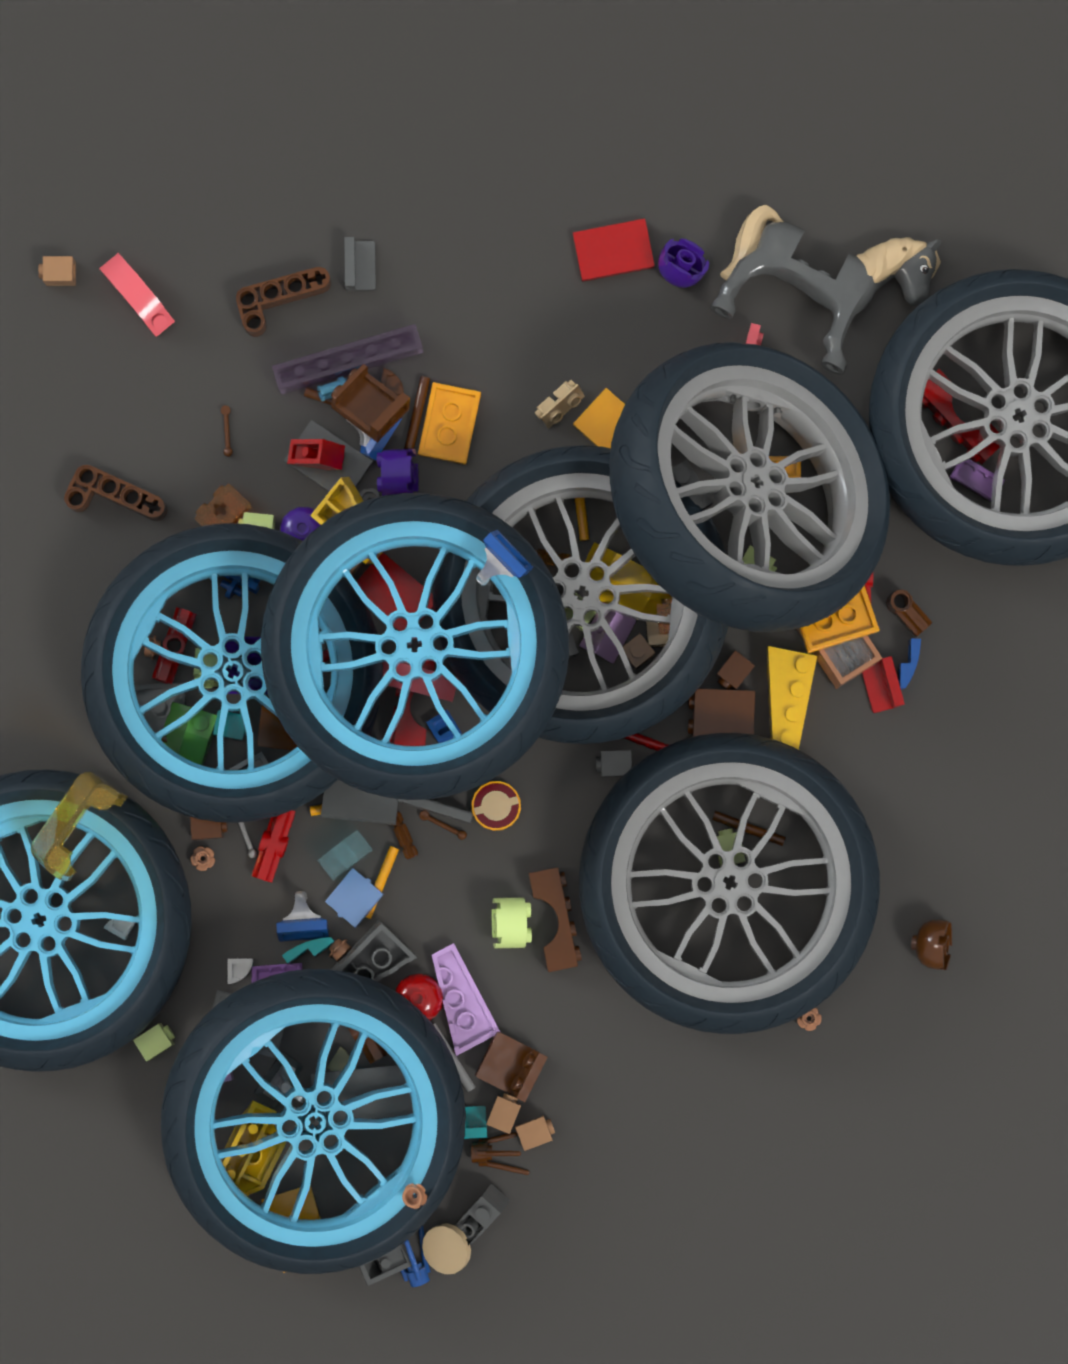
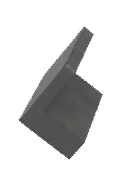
[344,237,376,291]

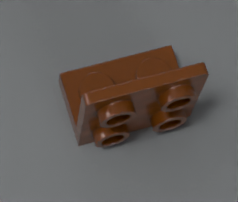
[257,697,297,751]
[475,1032,548,1102]

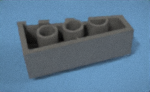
[331,919,417,982]

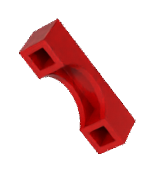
[922,369,1000,465]
[390,661,435,746]

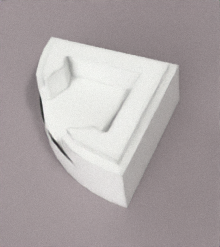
[104,915,136,940]
[228,959,253,984]

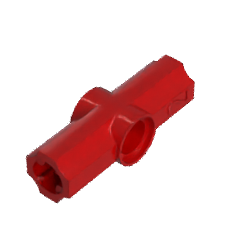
[152,607,197,685]
[252,810,296,883]

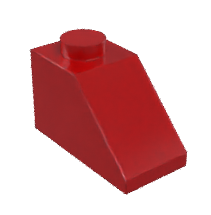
[287,439,345,470]

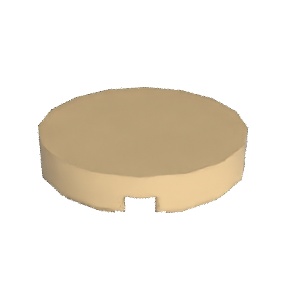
[422,1223,471,1274]

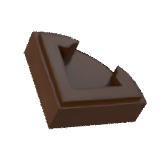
[381,368,404,396]

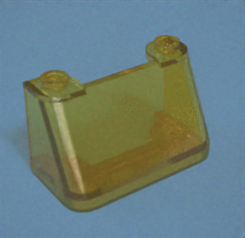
[31,772,128,881]

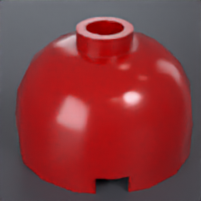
[395,973,444,1020]

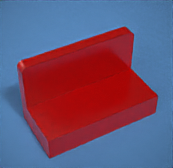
[862,656,905,713]

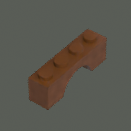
[529,867,582,972]

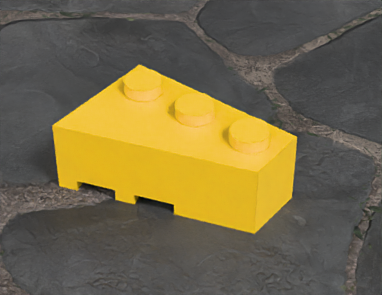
[310,477,382,564]

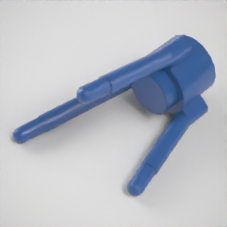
[401,1226,431,1287]

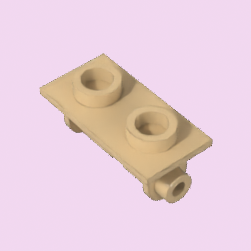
[534,380,585,429]

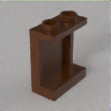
[331,364,410,443]
[688,689,755,737]

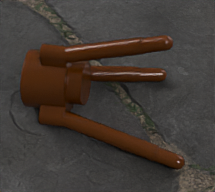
[471,1132,530,1175]

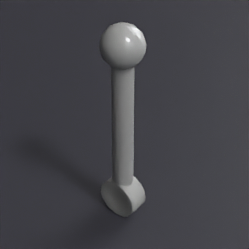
[238,822,257,858]

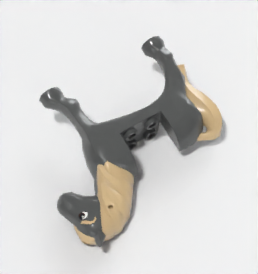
[711,205,941,375]

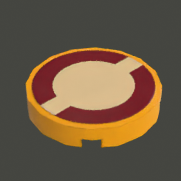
[472,781,521,831]

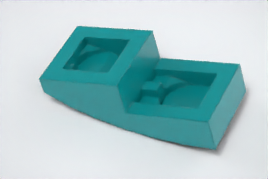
[282,937,335,964]

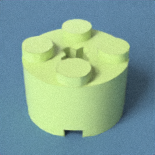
[492,897,532,949]

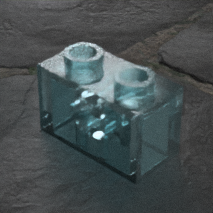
[317,830,374,881]

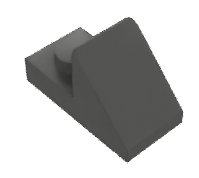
[359,1243,412,1286]

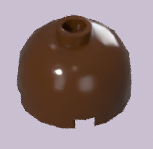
[911,920,952,970]

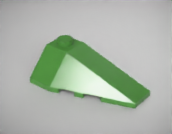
[164,702,217,766]

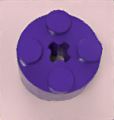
[377,449,419,496]

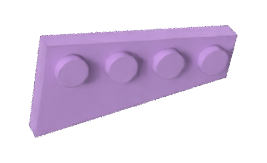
[432,943,500,1056]

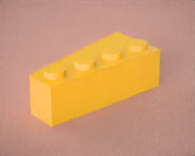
[766,646,817,750]

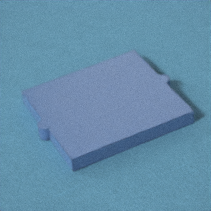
[325,868,384,928]

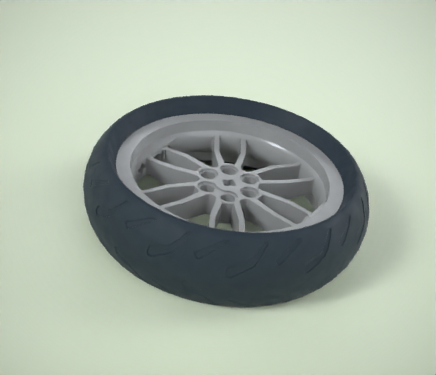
[869,269,1068,566]
[609,342,890,633]
[433,445,728,744]
[579,733,880,1034]

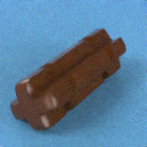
[393,811,418,860]

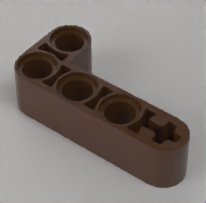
[236,267,331,337]
[64,465,168,521]

